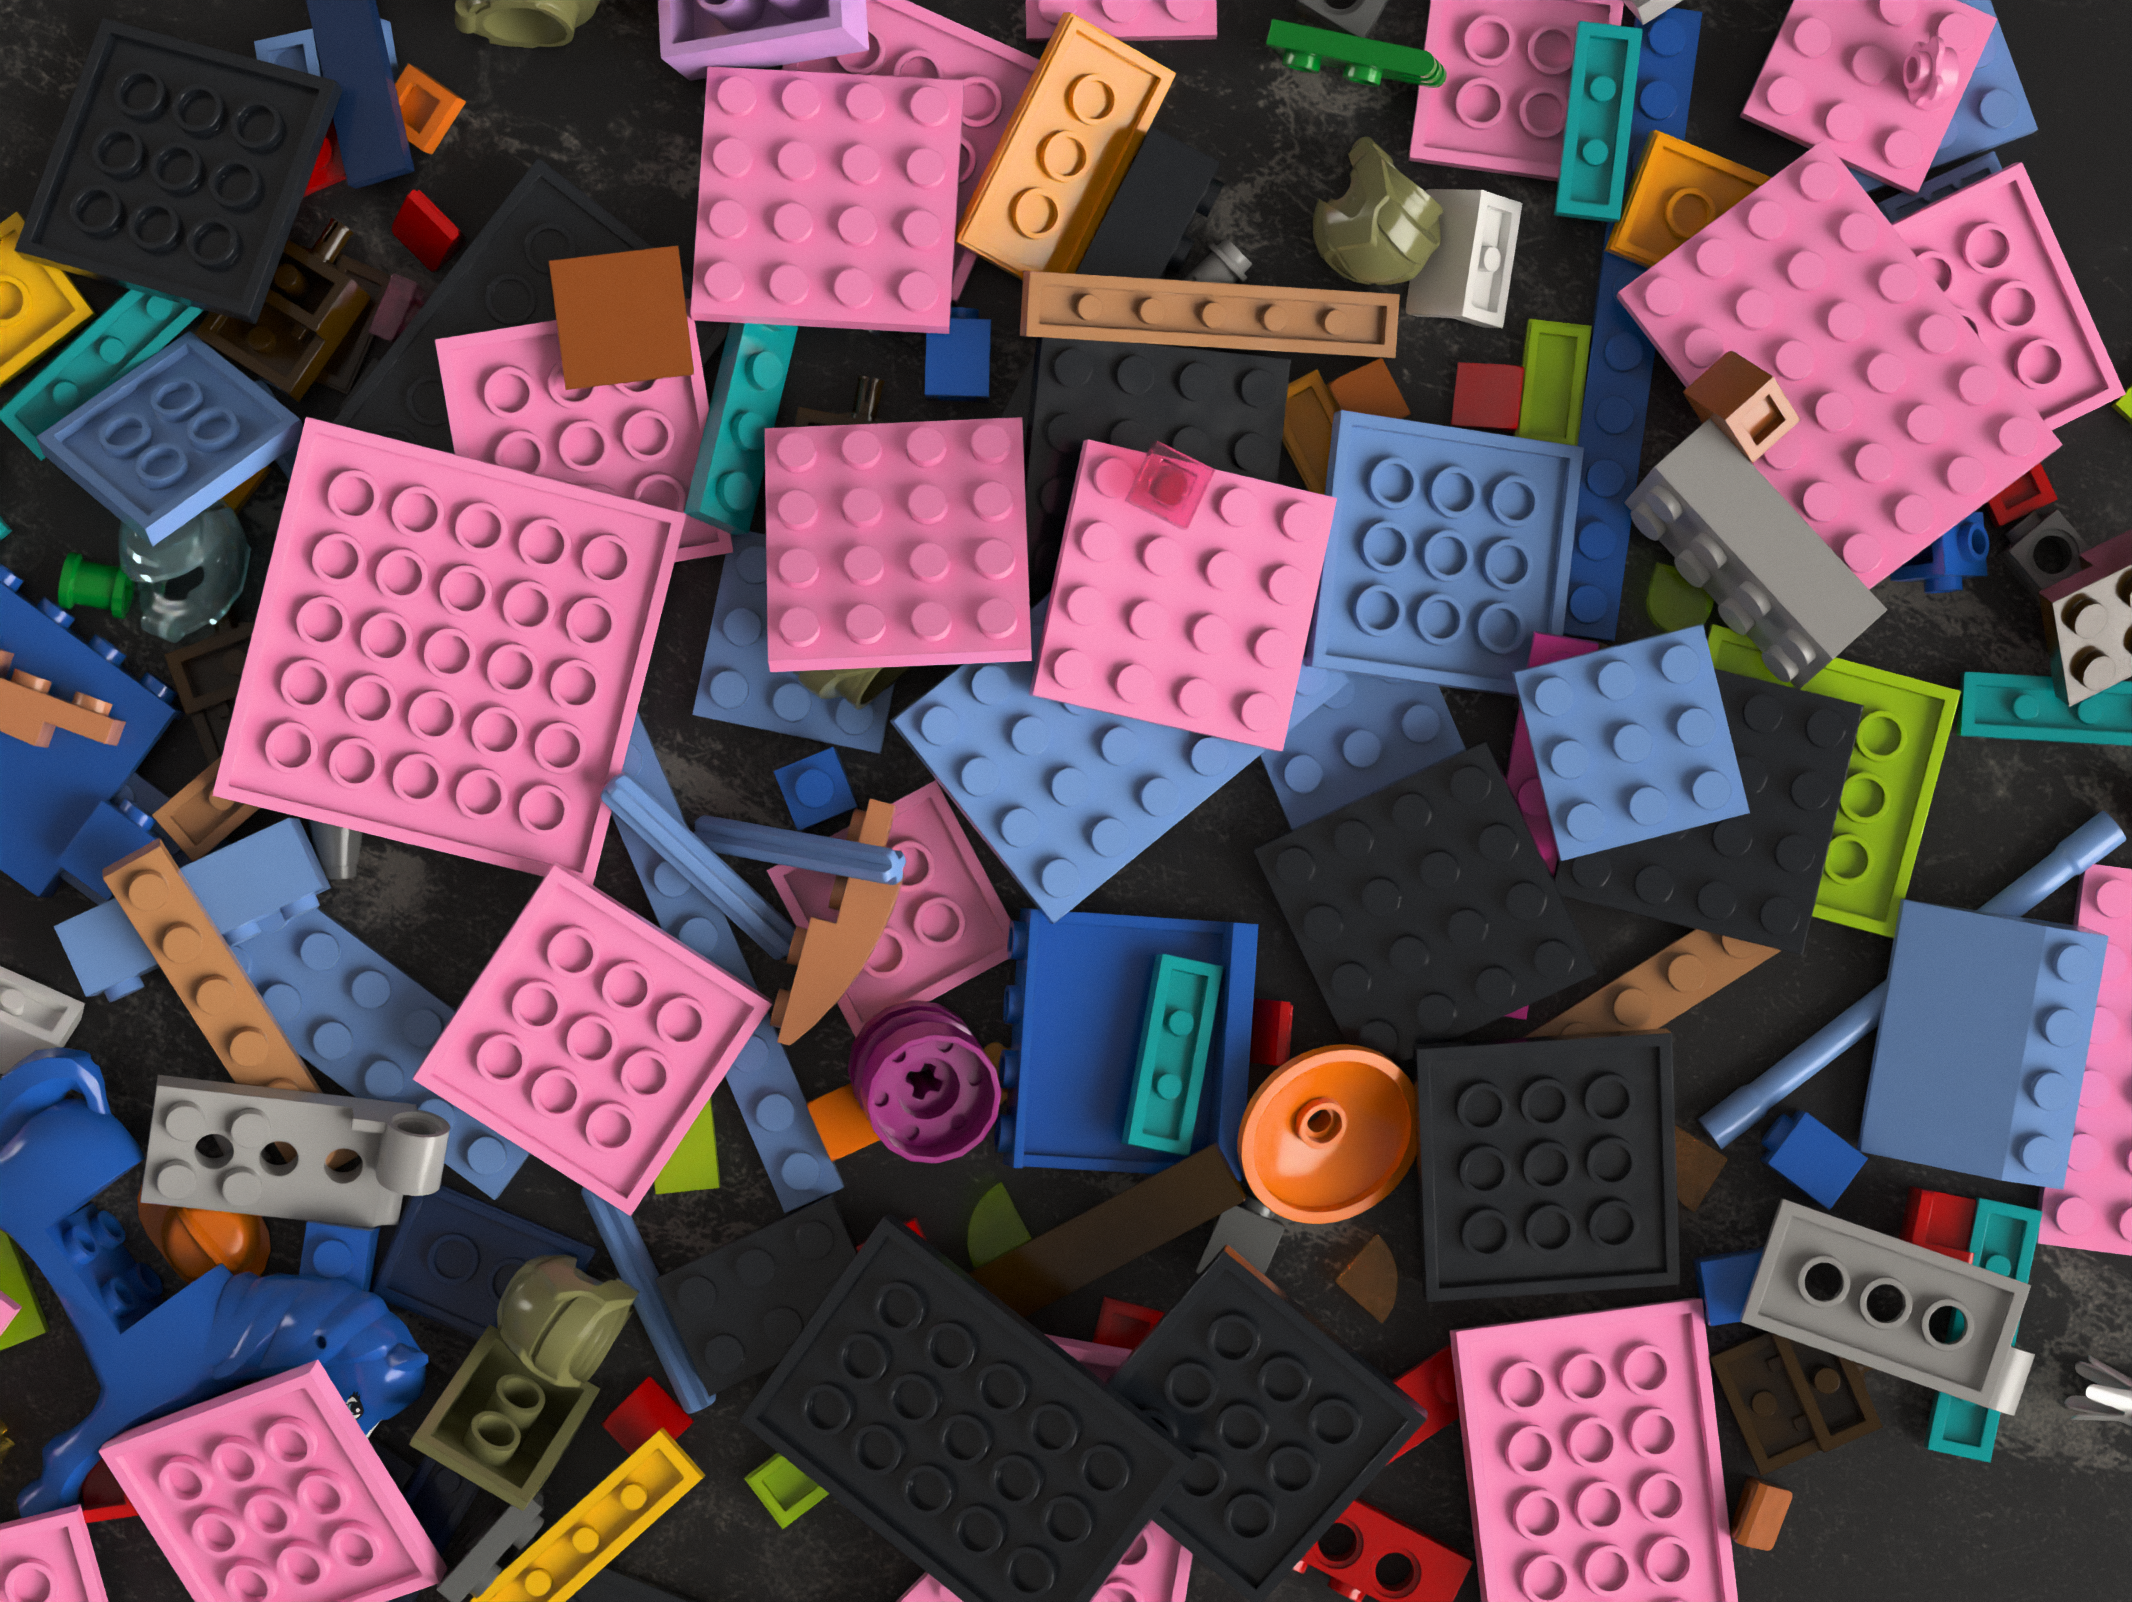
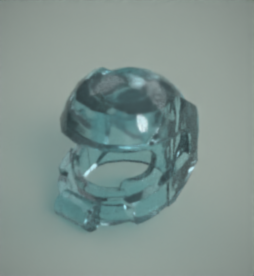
[118,498,251,643]

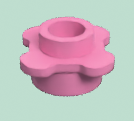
[1903,36,1959,106]

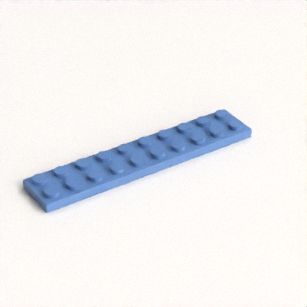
[59,771,531,1200]

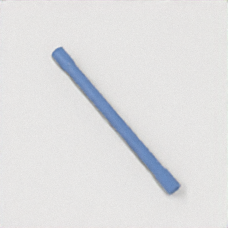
[1697,810,2126,1150]

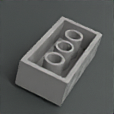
[1624,418,1887,689]

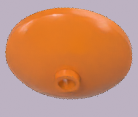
[1237,1044,1417,1224]

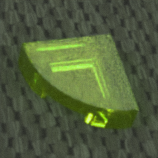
[968,1181,1031,1268]

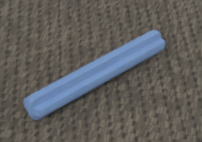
[600,772,796,960]
[694,815,906,885]
[581,1187,716,1414]

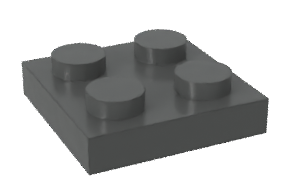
[437,1484,545,1602]

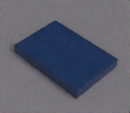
[371,1183,597,1339]

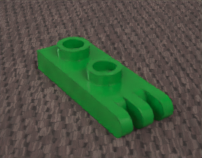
[1266,19,1447,88]

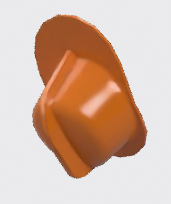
[137,1184,271,1284]

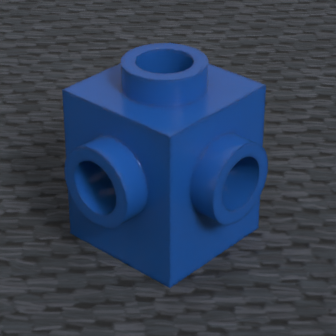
[1890,512,1989,594]

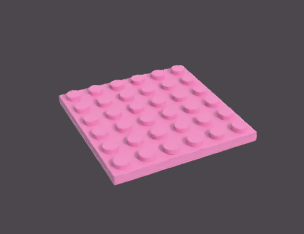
[212,417,687,885]

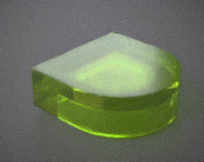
[1647,563,1714,632]

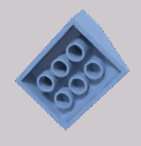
[1857,899,2109,1190]

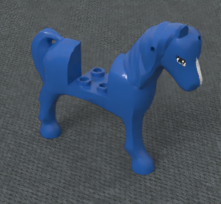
[0,1047,429,1518]

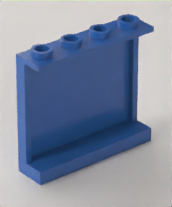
[0,563,186,898]
[994,908,1259,1181]

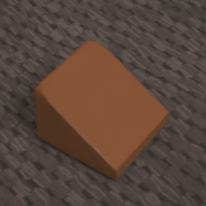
[1326,358,1411,419]
[1729,1476,1792,1551]

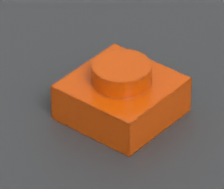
[395,63,466,155]

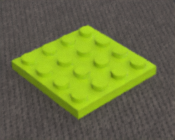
[1707,624,1961,938]

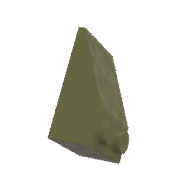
[409,1324,600,1511]

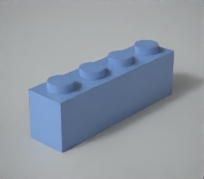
[54,817,331,1003]

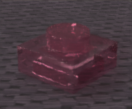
[369,273,426,345]
[1125,441,1215,530]

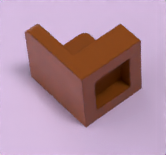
[1683,351,1800,463]

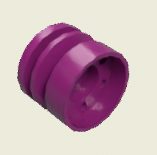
[848,1000,1001,1164]

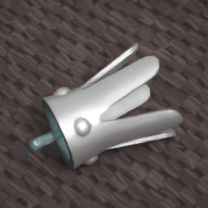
[2064,1355,2132,1426]

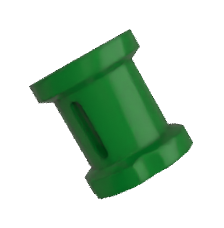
[58,552,136,619]

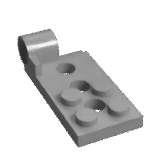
[140,1075,450,1228]
[1739,1198,2035,1416]

